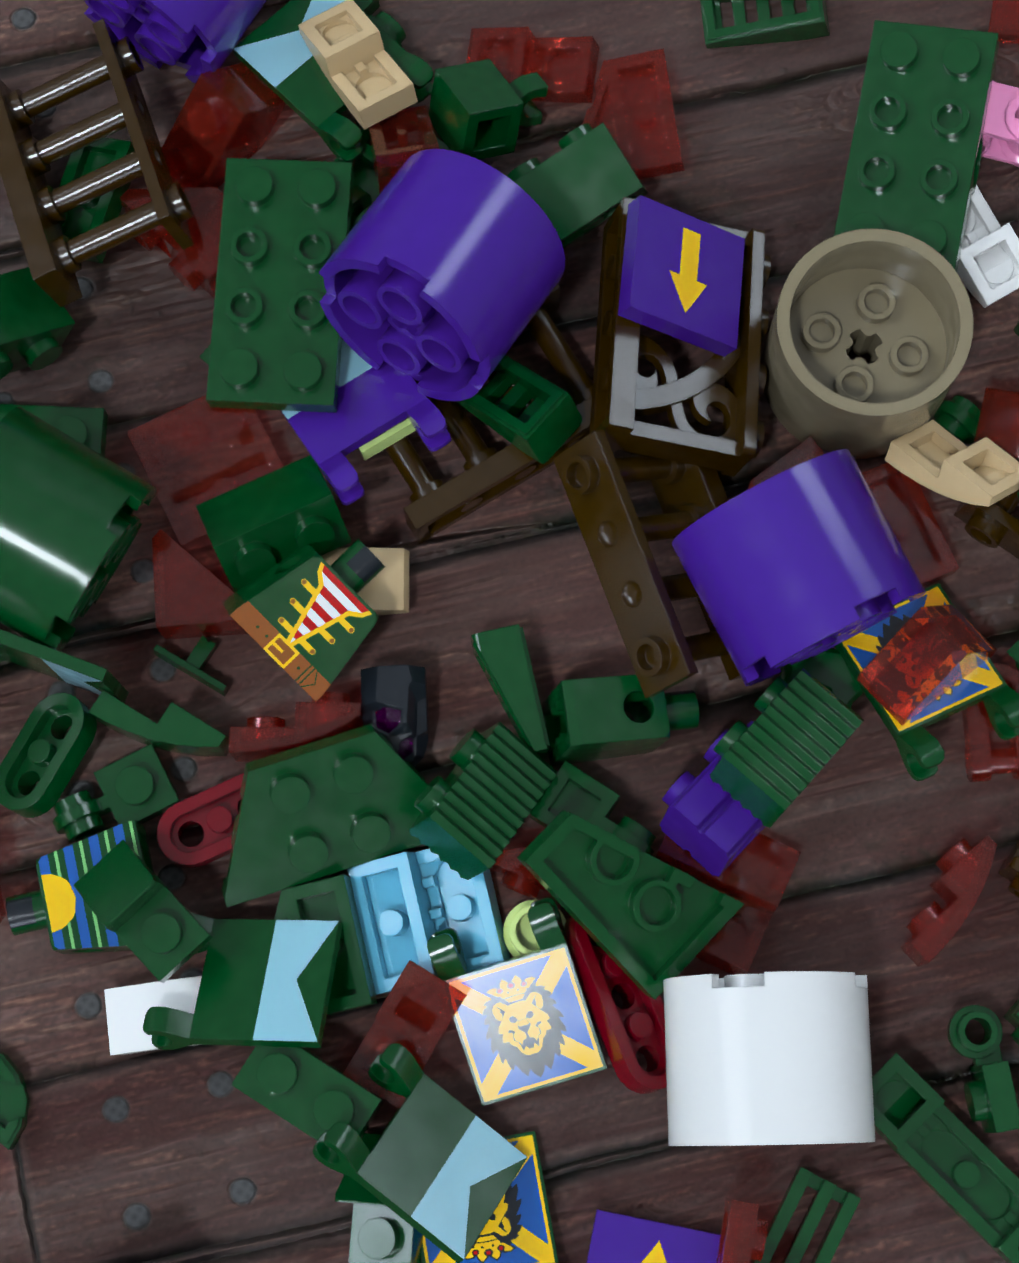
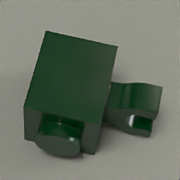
[427,59,548,160]

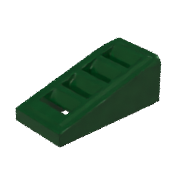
[700,0,830,49]
[456,355,582,464]
[471,624,550,759]

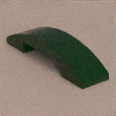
[872,1053,1019,1263]

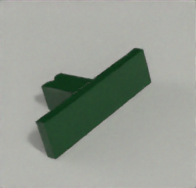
[153,636,228,697]

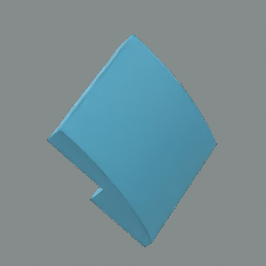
[347,849,510,995]

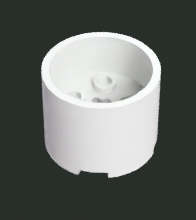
[663,971,875,1146]

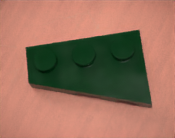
[517,810,744,1000]

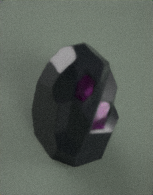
[361,665,429,767]

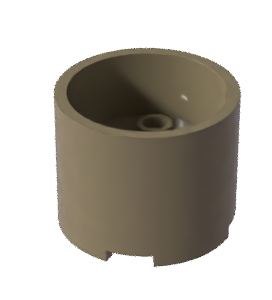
[763,229,974,459]

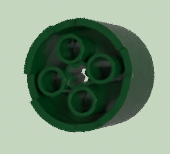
[0,406,157,652]

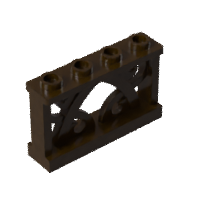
[590,197,771,477]

